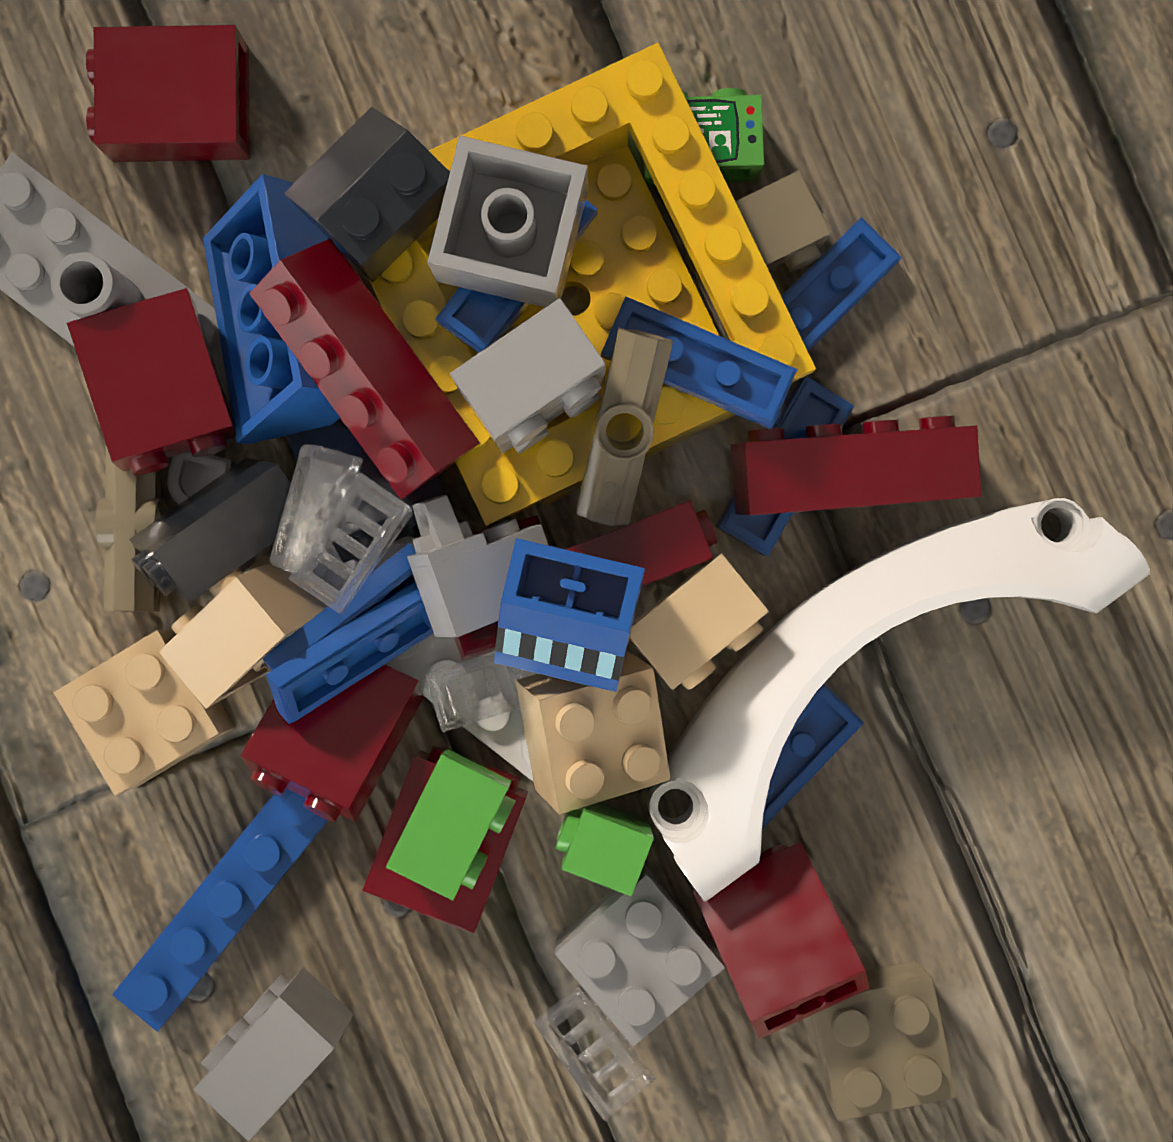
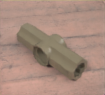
[576,328,673,526]
[95,445,168,612]

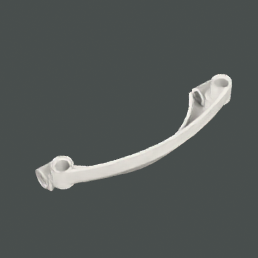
[647,498,1150,902]

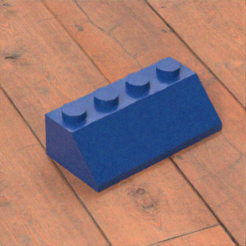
[203,174,340,444]

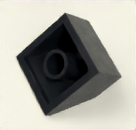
[284,107,450,283]

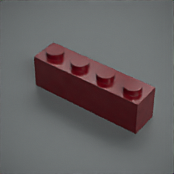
[249,238,480,500]
[730,415,982,515]

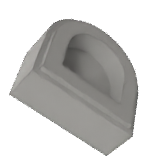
[167,451,237,504]

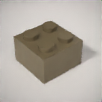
[810,960,957,1121]

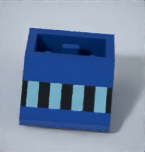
[493,538,646,692]

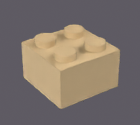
[159,551,336,709]
[629,554,769,690]
[53,629,236,796]
[515,650,671,815]

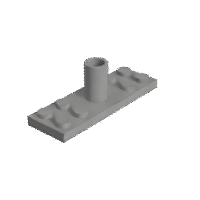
[0,152,236,457]

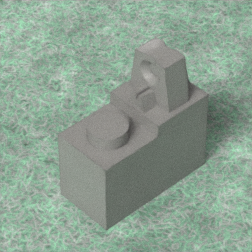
[407,495,548,637]

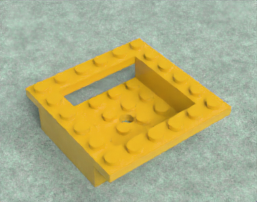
[369,43,816,527]

